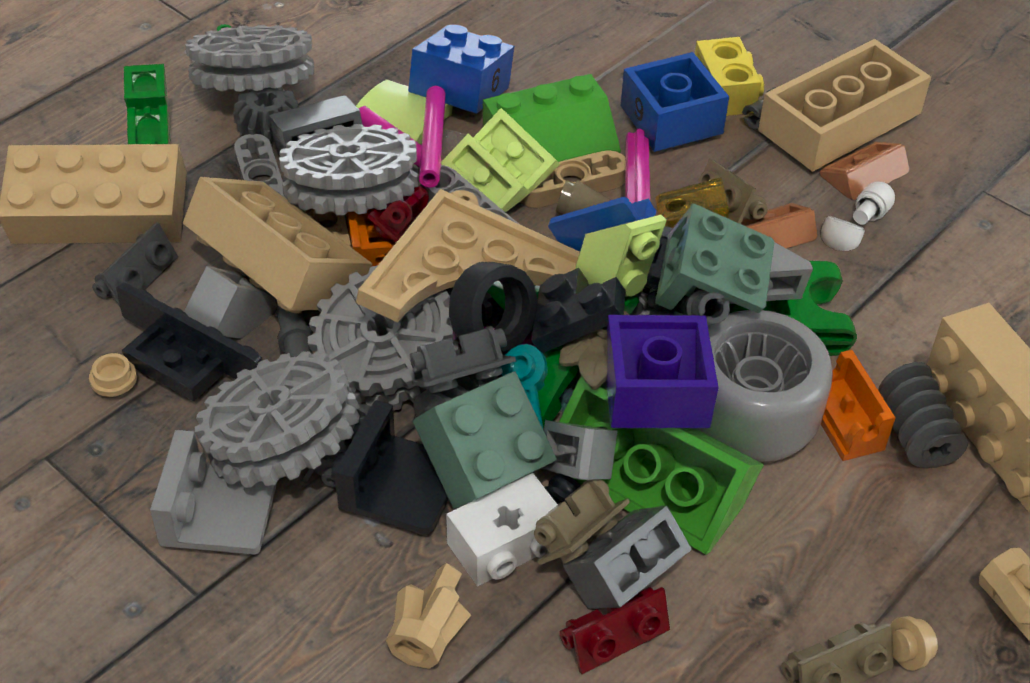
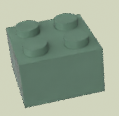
[412,371,557,509]

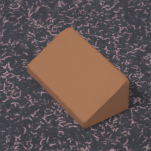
[820,142,909,200]
[741,203,817,249]

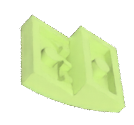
[356,79,453,145]
[441,108,560,212]

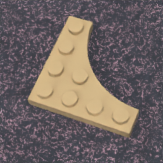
[356,189,580,323]

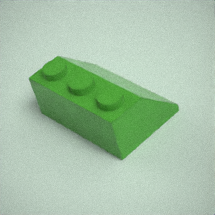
[483,74,621,162]

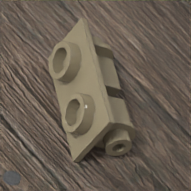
[694,158,768,224]
[534,479,630,565]
[782,622,894,683]

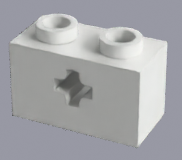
[446,473,558,587]

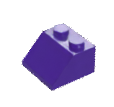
[607,315,719,428]

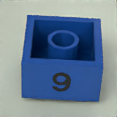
[408,25,515,113]
[620,52,729,152]

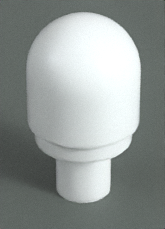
[853,181,895,225]

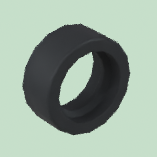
[449,262,538,352]

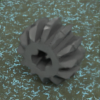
[233,87,299,144]

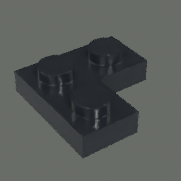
[531,268,626,353]

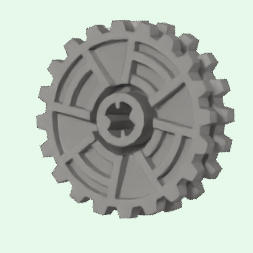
[185,25,314,91]
[279,124,419,215]
[308,265,461,411]
[195,351,360,487]

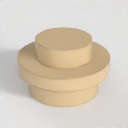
[89,353,137,397]
[890,616,938,671]

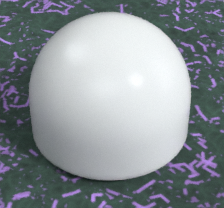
[821,216,865,251]

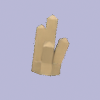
[979,548,1030,641]
[386,563,471,669]

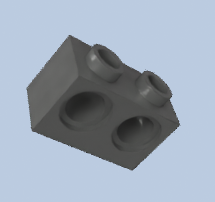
[563,506,692,608]

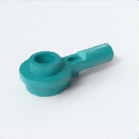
[502,344,547,431]

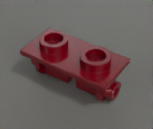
[367,186,429,243]
[559,587,670,674]

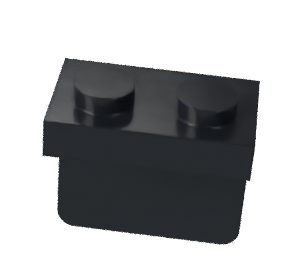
[331,400,449,535]

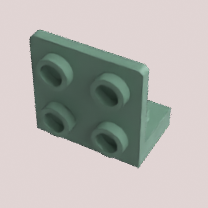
[655,203,774,313]

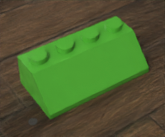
[559,377,764,555]

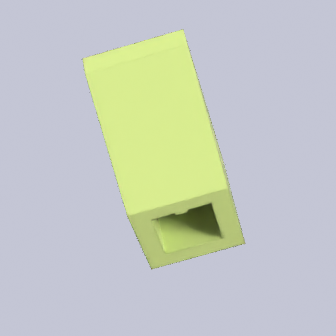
[575,215,667,297]

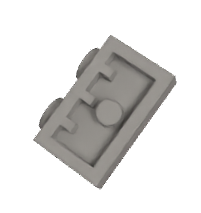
[150,430,278,554]

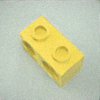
[695,37,764,116]

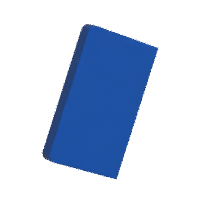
[548,197,656,251]

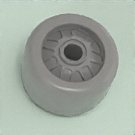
[696,310,833,462]

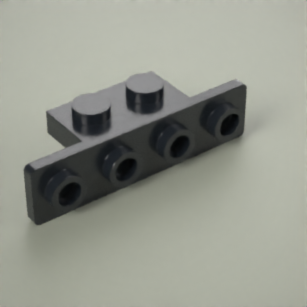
[116,282,262,401]

